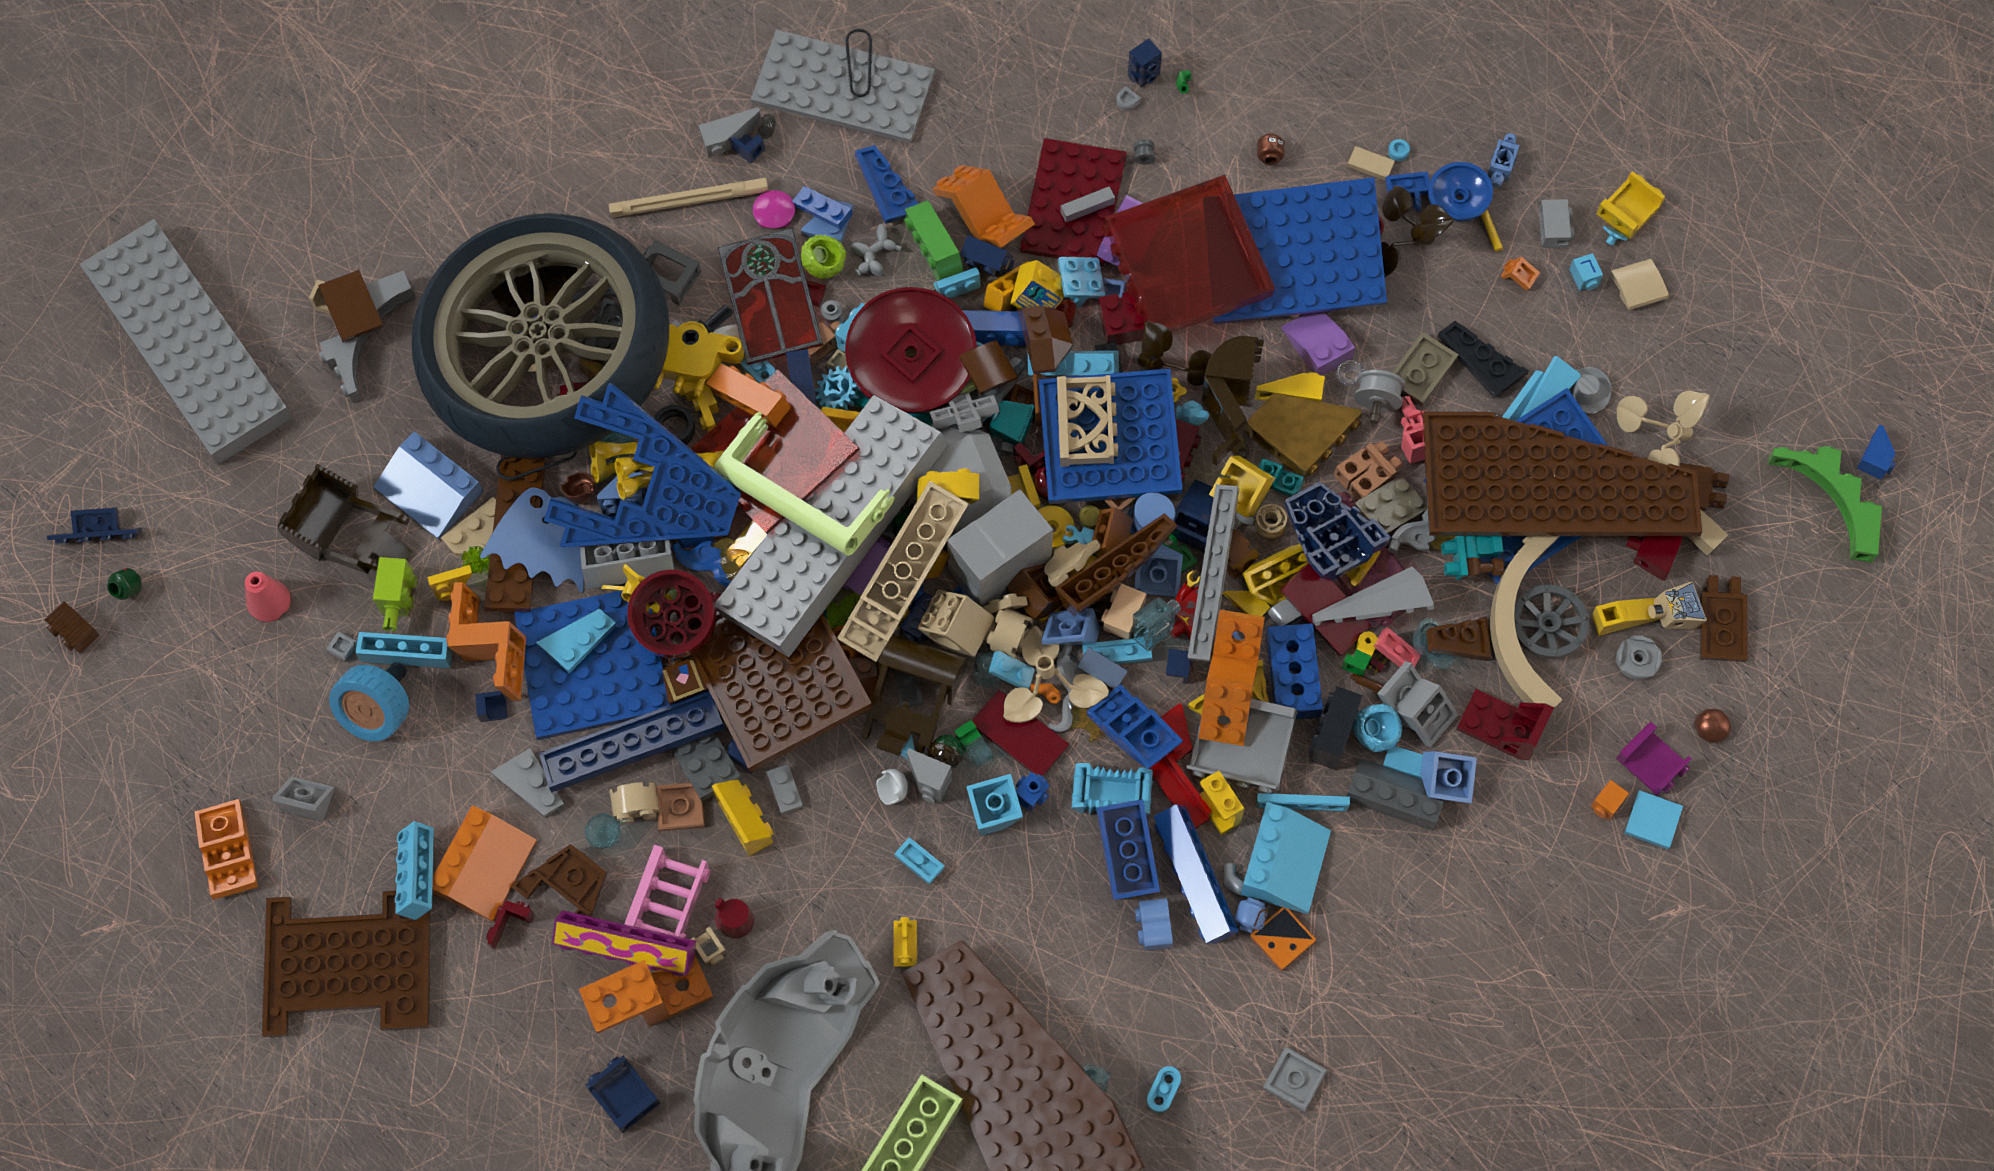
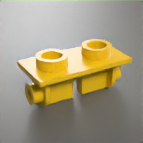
[893,917,917,967]

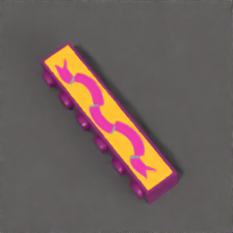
[552,910,696,976]

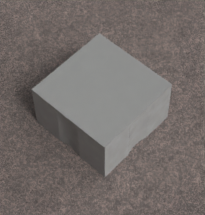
[947,489,1053,607]

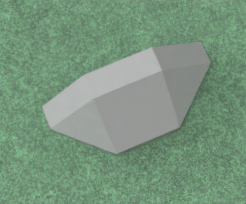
[912,423,1011,538]

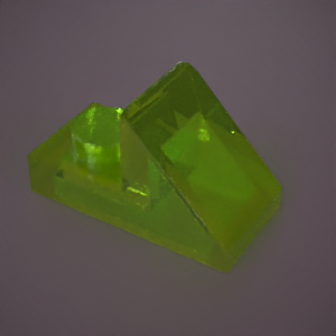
[826,591,861,631]

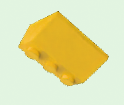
[712,779,774,856]

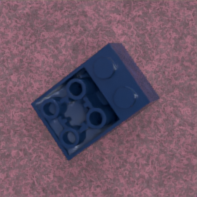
[1171,479,1214,552]

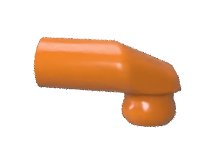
[1031,683,1062,704]

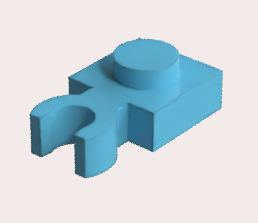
[1062,525,1097,557]

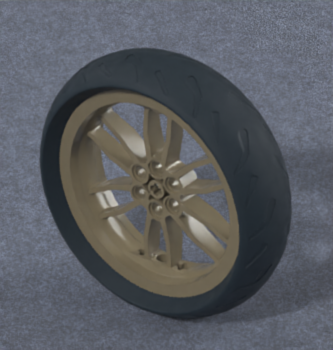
[411,213,670,459]

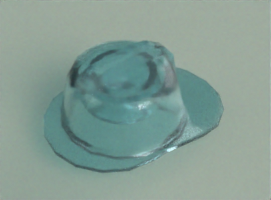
[1412,618,1454,669]

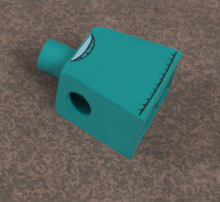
[985,400,1035,446]

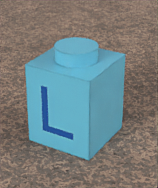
[1569,253,1603,291]

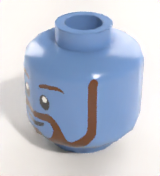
[1234,897,1268,933]

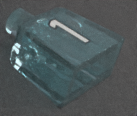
[1132,598,1181,652]

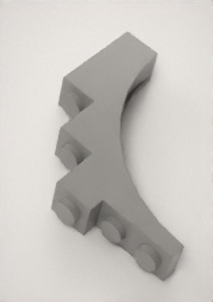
[319,270,415,403]

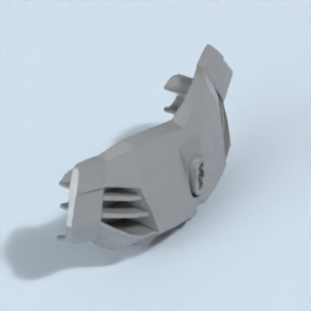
[693,930,880,1171]

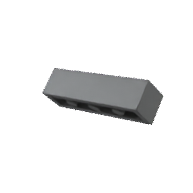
[1061,187,1115,222]

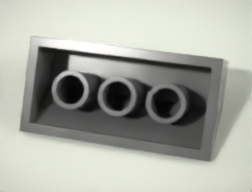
[1347,758,1444,831]

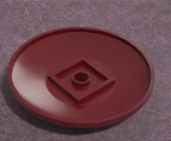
[845,287,977,413]

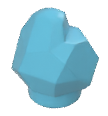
[1176,400,1209,426]

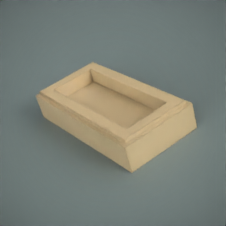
[1347,146,1395,181]

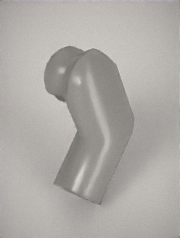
[1224,863,1244,895]

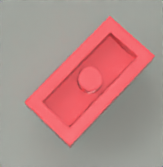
[1374,627,1421,667]

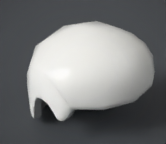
[876,769,908,805]

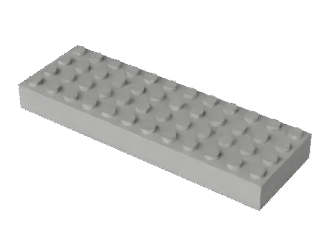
[80,219,292,465]
[715,395,949,657]

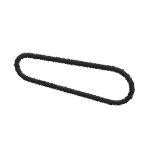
[845,29,872,97]
[496,451,577,480]

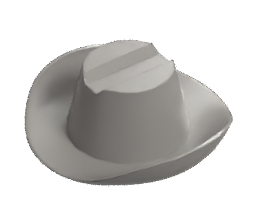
[1569,367,1611,413]

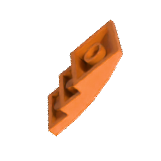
[194,799,258,900]

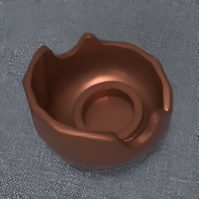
[561,472,597,504]
[1694,708,1731,743]

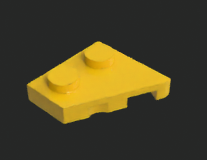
[427,565,472,601]

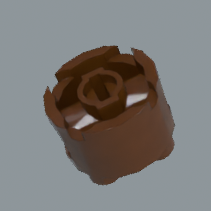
[1226,529,1259,580]

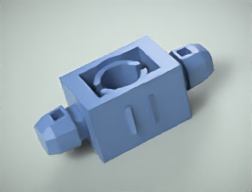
[1488,133,1519,188]

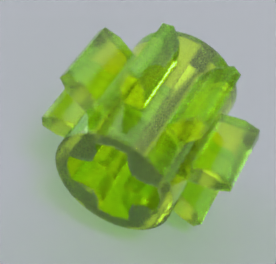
[461,546,490,573]

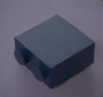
[960,235,1014,277]

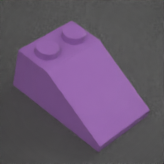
[1281,312,1355,376]

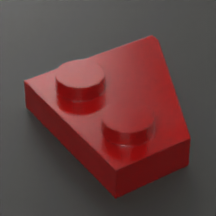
[1161,703,1192,763]

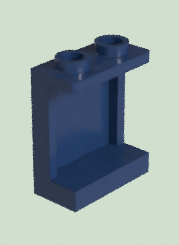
[586,1055,660,1134]

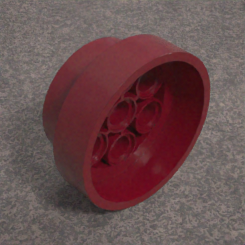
[627,569,716,658]

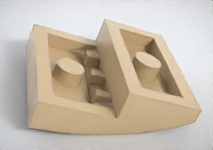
[1611,259,1669,310]

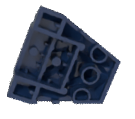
[1284,482,1391,580]

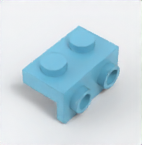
[934,267,981,299]

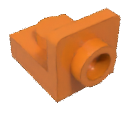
[1501,256,1540,291]

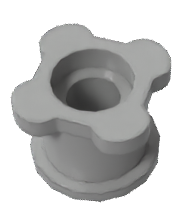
[820,300,844,328]

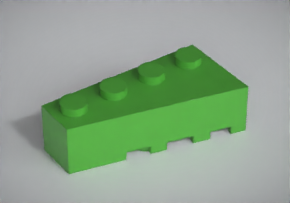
[904,200,963,281]

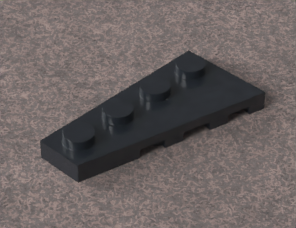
[1438,321,1529,399]

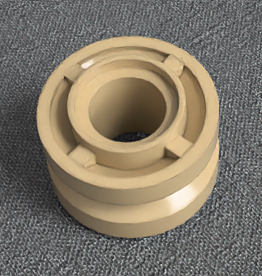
[1255,504,1287,539]

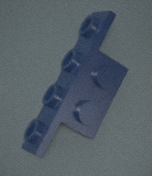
[47,507,142,543]

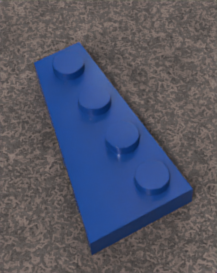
[855,145,919,224]

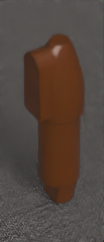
[1350,673,1384,695]

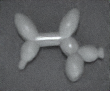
[851,224,902,276]

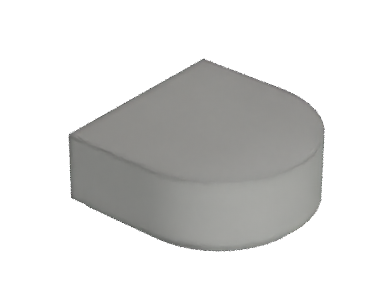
[1116,86,1141,111]

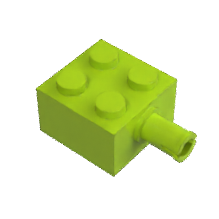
[373,557,417,632]

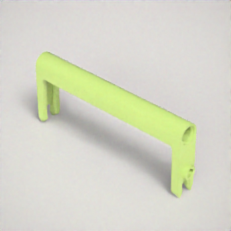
[714,412,895,556]

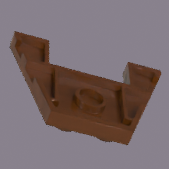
[511,844,607,917]

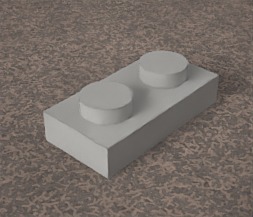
[767,764,803,815]

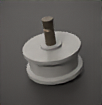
[1354,370,1406,424]

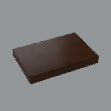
[318,270,384,343]

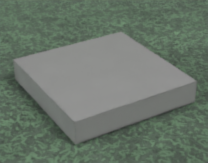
[1263,1047,1327,1112]

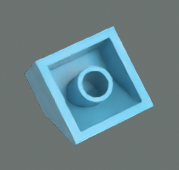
[966,774,1023,836]

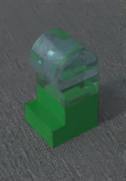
[954,720,994,768]

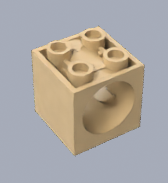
[917,589,995,657]

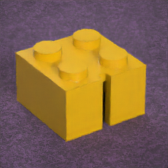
[1209,455,1275,518]

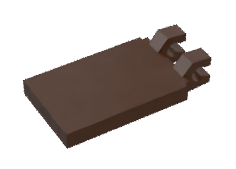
[1645,457,1730,511]
[1700,575,1748,662]

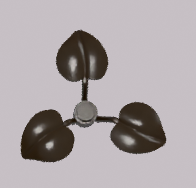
[1381,186,1455,277]
[1138,322,1212,386]

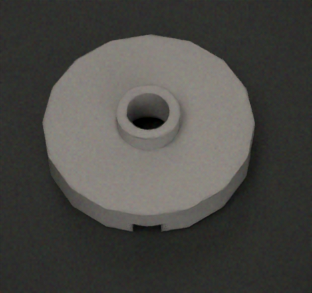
[1616,636,1662,680]

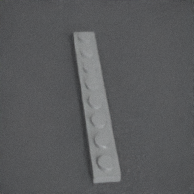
[1188,484,1239,662]

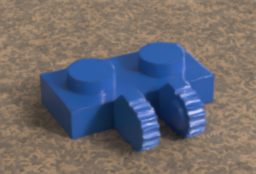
[1385,171,1430,211]

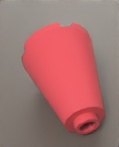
[245,572,291,622]

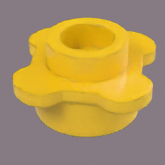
[1171,378,1187,403]

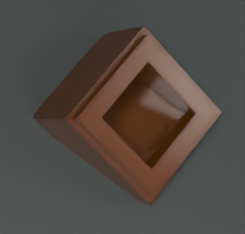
[1004,384,1033,405]

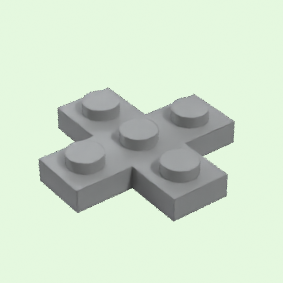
[930,392,999,433]

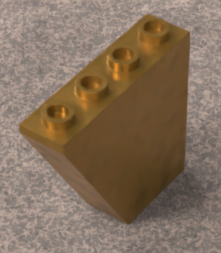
[1245,393,1362,479]

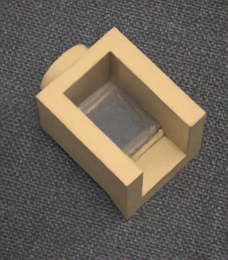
[690,927,726,966]

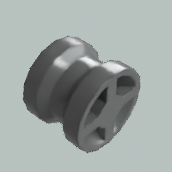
[1134,139,1155,165]

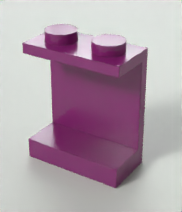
[1616,721,1692,796]

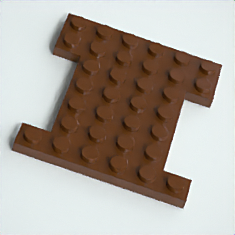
[262,890,431,1038]

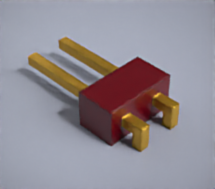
[1368,653,1388,674]

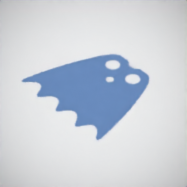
[480,487,584,593]

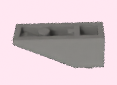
[699,107,762,157]

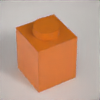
[1590,779,1629,820]

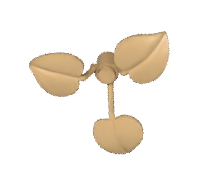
[1617,391,1710,466]
[1003,626,1109,723]

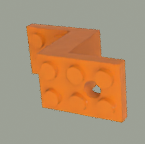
[932,165,1035,248]
[446,582,526,701]
[1198,610,1265,746]
[578,955,714,1034]

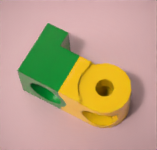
[1341,631,1378,676]

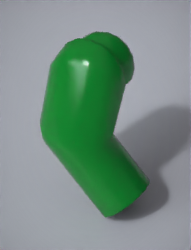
[1176,70,1192,94]

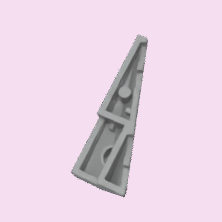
[1312,567,1434,626]

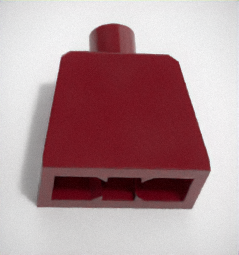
[1625,536,1683,581]

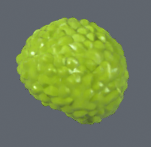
[801,234,846,279]

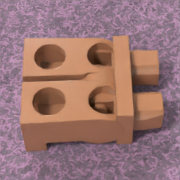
[1334,441,1402,501]

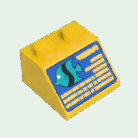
[1011,260,1064,309]

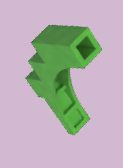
[1768,446,1882,563]

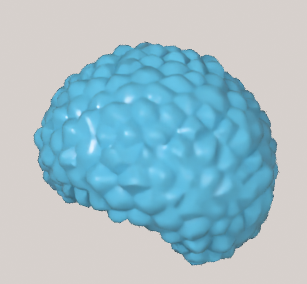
[1353,704,1403,752]

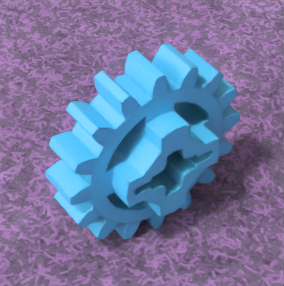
[815,366,860,410]

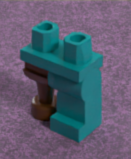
[1441,536,1504,580]

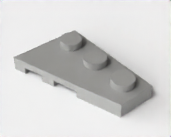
[491,749,565,818]

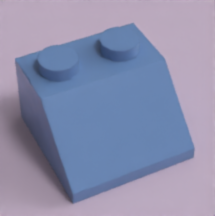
[1421,751,1477,804]

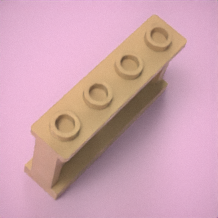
[1057,375,1118,467]

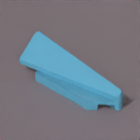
[1502,356,1581,421]

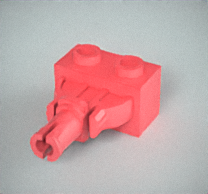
[1400,396,1425,464]

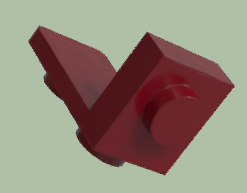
[1013,442,1046,474]
[486,900,534,949]

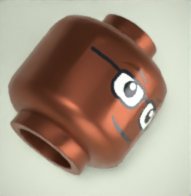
[1257,133,1285,166]

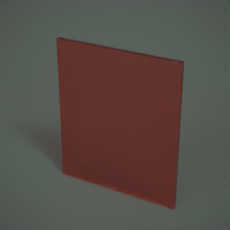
[690,370,860,534]

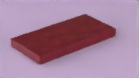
[1279,562,1372,656]
[972,690,1069,776]

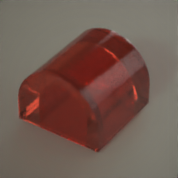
[1055,299,1077,328]

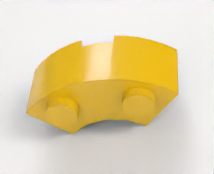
[917,468,979,505]

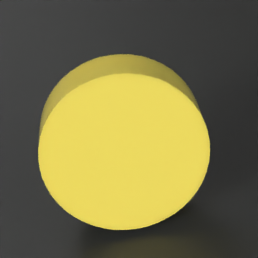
[1079,505,1100,529]

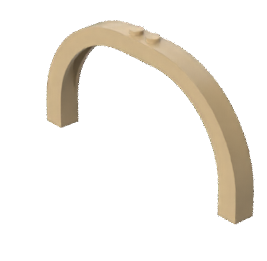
[1490,510,1728,708]

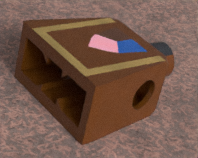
[662,657,709,705]

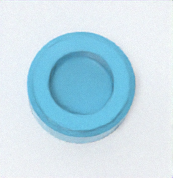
[1388,139,1410,161]

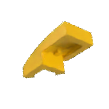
[1223,591,1271,616]

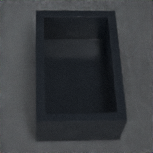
[1309,686,1363,771]

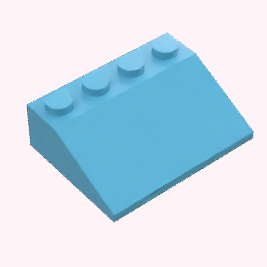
[1241,802,1331,914]

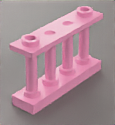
[625,845,711,938]

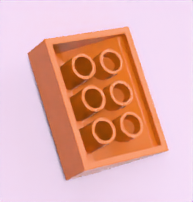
[432,805,537,922]

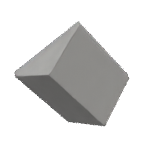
[272,776,334,821]

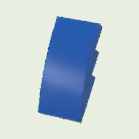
[1087,684,1183,770]

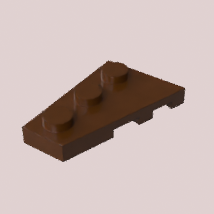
[1426,616,1491,661]

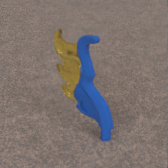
[671,538,750,588]

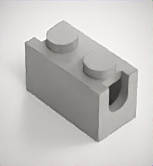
[1539,199,1574,248]

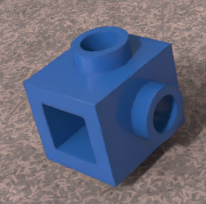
[1016,772,1050,813]

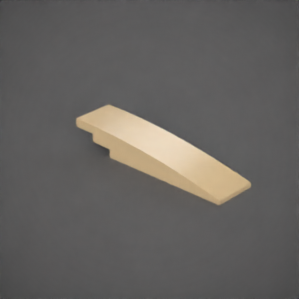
[837,481,969,662]

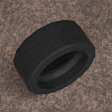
[654,405,695,445]

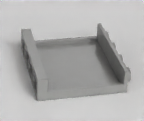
[1187,694,1298,794]

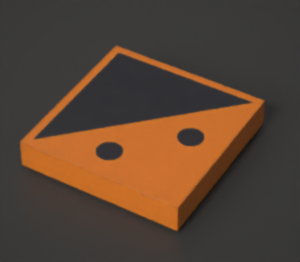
[1250,907,1316,971]

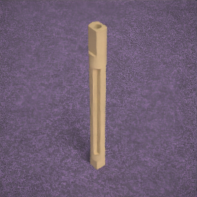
[609,178,768,218]

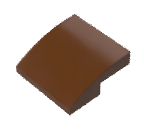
[959,340,1018,395]

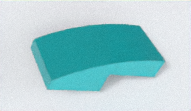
[1258,459,1305,497]

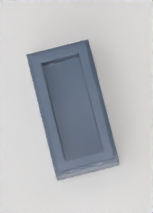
[1077,647,1127,689]

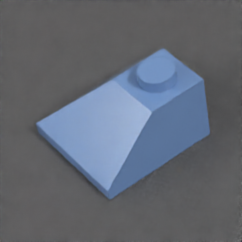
[1134,544,1183,597]
[1042,608,1100,645]

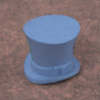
[1127,493,1175,535]

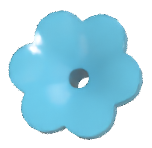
[1603,225,1628,246]

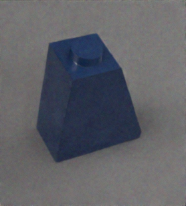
[786,349,818,418]

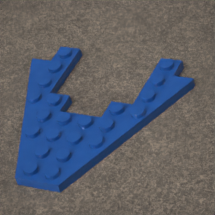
[544,383,741,547]

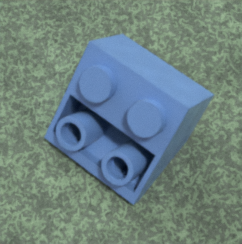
[597,472,647,518]

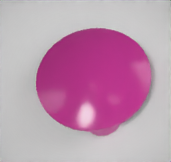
[753,190,795,229]

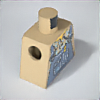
[1648,582,1707,630]

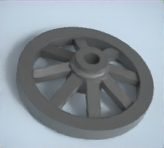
[1514,584,1589,659]

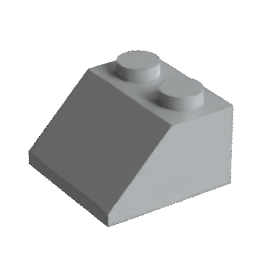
[907,749,952,804]

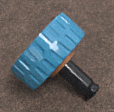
[329,662,409,741]

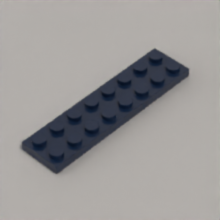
[539,691,725,793]

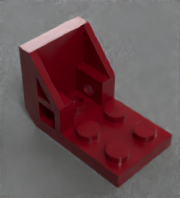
[1456,689,1554,761]

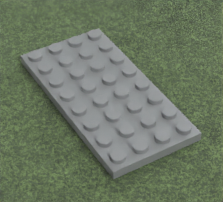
[751,30,935,144]

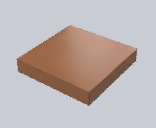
[656,783,705,832]

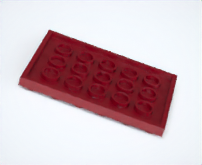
[1020,138,1127,266]

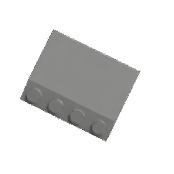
[580,539,675,590]

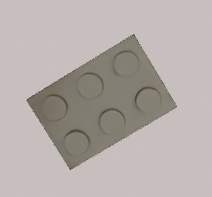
[1392,332,1459,406]
[1352,475,1428,535]

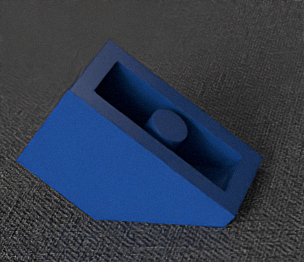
[1857,424,1896,480]

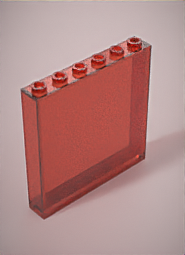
[1102,175,1275,333]

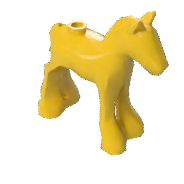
[589,441,724,500]

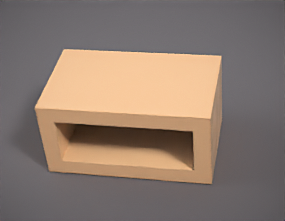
[1101,584,1146,640]

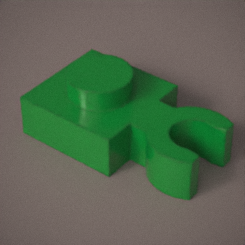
[1163,534,1198,574]

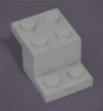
[1377,661,1459,747]

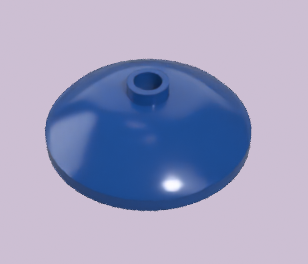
[1428,162,1493,222]

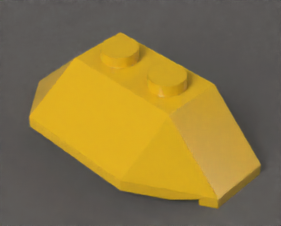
[1243,544,1308,606]

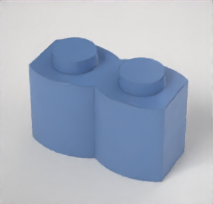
[1135,898,1173,951]

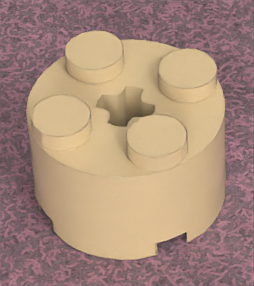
[987,608,1033,659]
[609,782,659,824]

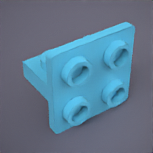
[1058,257,1105,308]

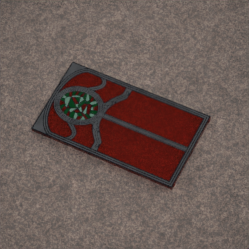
[718,228,823,365]

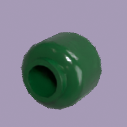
[107,568,142,600]

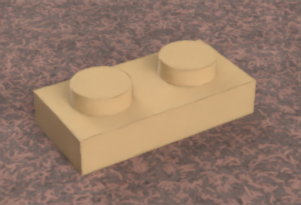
[982,593,1028,616]

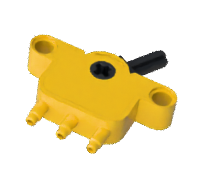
[653,304,745,398]

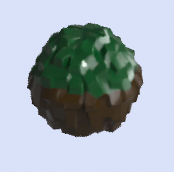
[928,734,963,770]

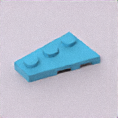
[536,609,617,673]

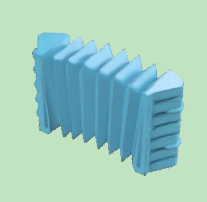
[1072,763,1153,816]

